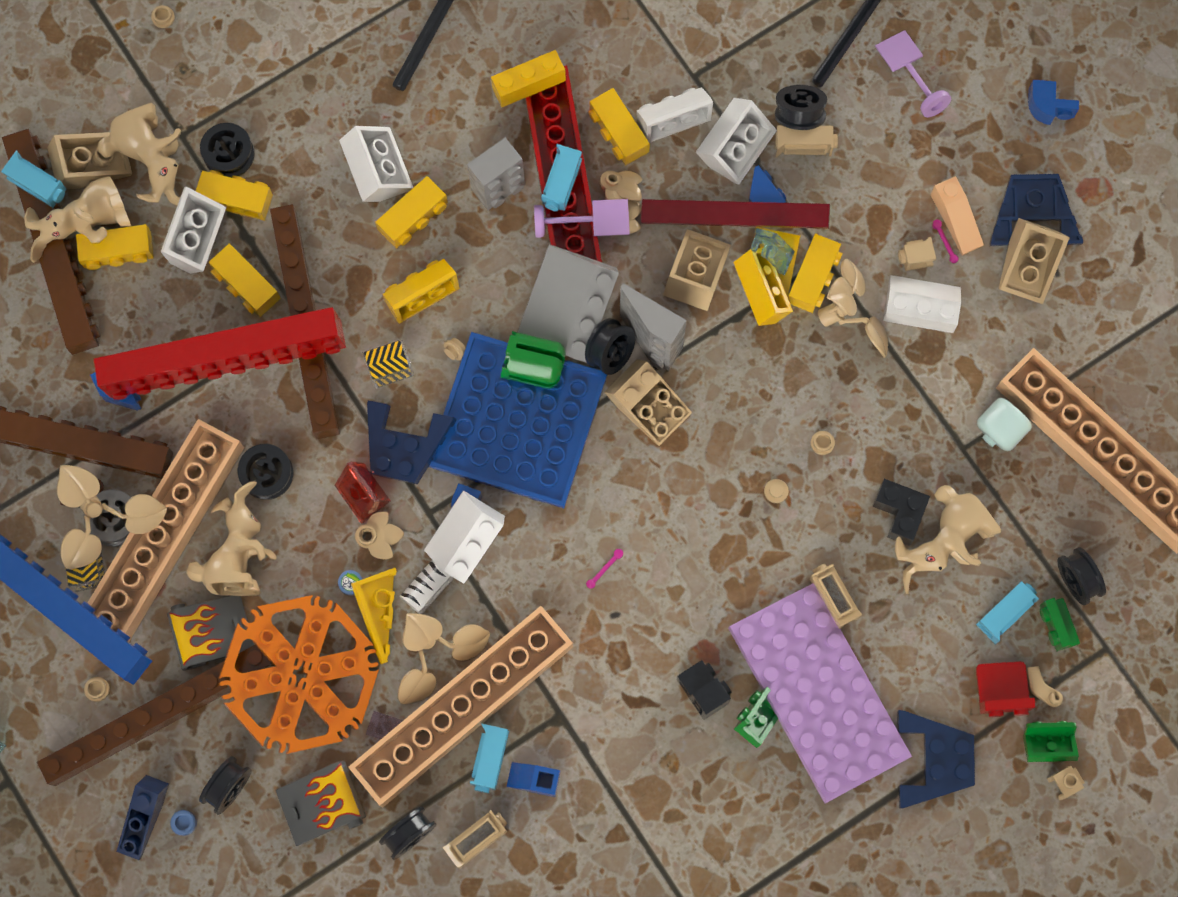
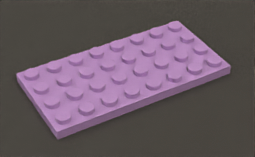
[728,583,912,804]

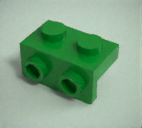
[1040,598,1080,652]
[734,687,778,748]
[1023,721,1079,762]

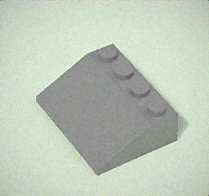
[517,244,619,362]
[620,283,687,371]

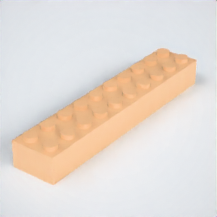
[996,348,1178,554]
[88,419,244,642]
[348,606,573,808]

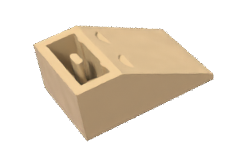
[604,359,692,446]

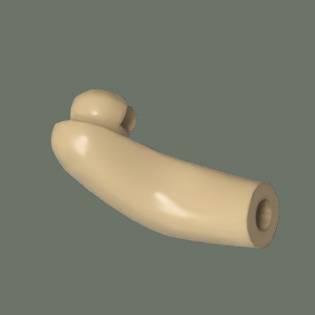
[1026,666,1063,707]

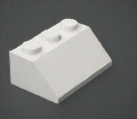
[636,87,713,143]
[696,98,777,185]
[339,126,413,202]
[161,187,226,274]
[883,275,961,333]
[424,491,505,584]

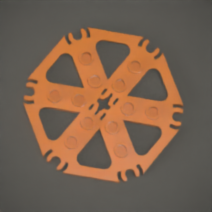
[218,595,379,754]

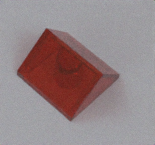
[334,461,390,524]

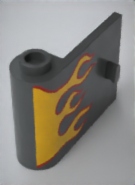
[167,595,254,671]
[275,760,366,846]

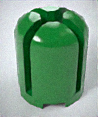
[501,331,566,389]

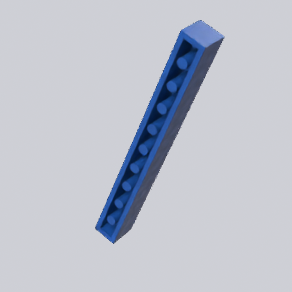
[0,534,152,685]

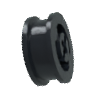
[775,85,827,130]
[200,123,255,178]
[585,318,636,375]
[237,444,294,500]
[1057,547,1106,605]
[199,756,252,815]
[379,806,437,860]

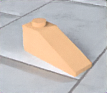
[931,176,984,256]

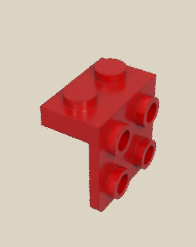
[976,661,1036,717]

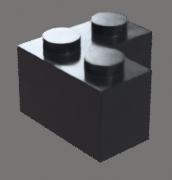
[872,478,930,546]
[677,660,732,720]

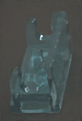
[751,228,795,275]

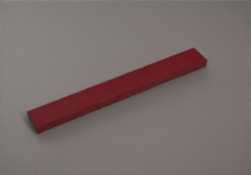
[641,199,831,229]

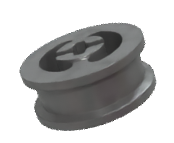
[84,490,131,547]

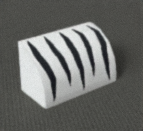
[399,560,453,614]

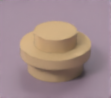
[151,5,175,28]
[444,338,466,360]
[811,431,835,455]
[764,479,789,503]
[84,677,110,702]

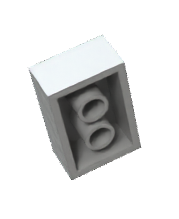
[467,137,525,211]

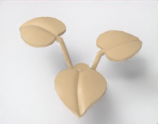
[818,259,888,358]
[57,465,167,570]
[398,613,490,704]

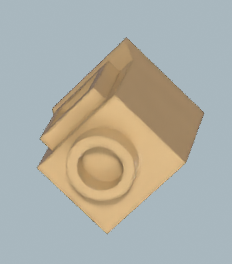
[898,237,936,271]
[1047,766,1085,800]

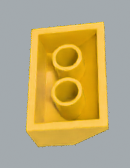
[382,259,460,324]

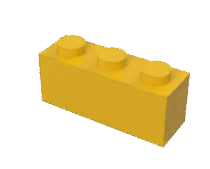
[491,50,566,108]
[588,88,650,166]
[196,170,273,221]
[375,176,448,249]
[76,224,154,270]
[788,233,843,313]
[209,243,281,317]
[733,248,793,326]

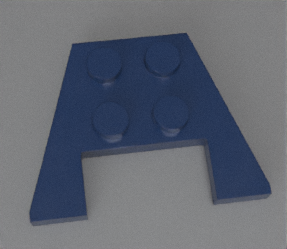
[990,174,1083,246]
[367,400,456,485]
[897,710,975,809]

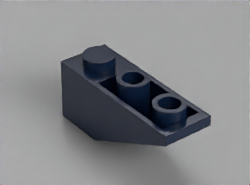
[116,775,169,860]

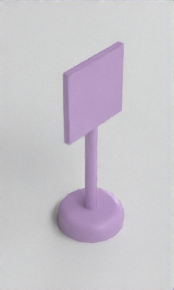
[875,30,951,117]
[534,199,630,238]

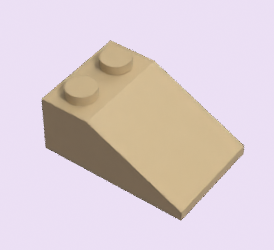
[47,132,132,189]
[998,218,1070,304]
[663,229,731,311]

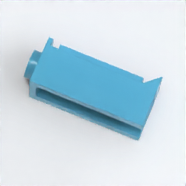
[541,144,582,211]
[1,150,67,208]
[976,581,1039,645]
[470,723,509,793]

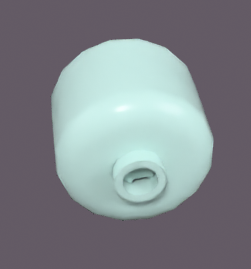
[977,398,1032,451]

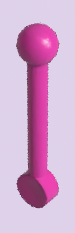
[932,219,959,264]
[586,549,623,589]

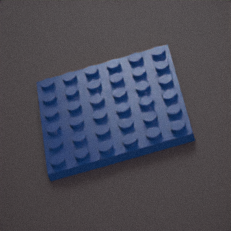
[429,332,607,509]

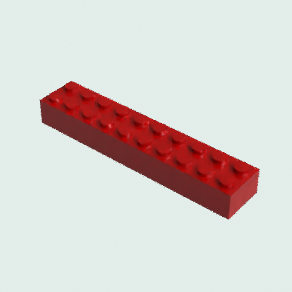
[525,65,602,262]
[93,307,346,400]

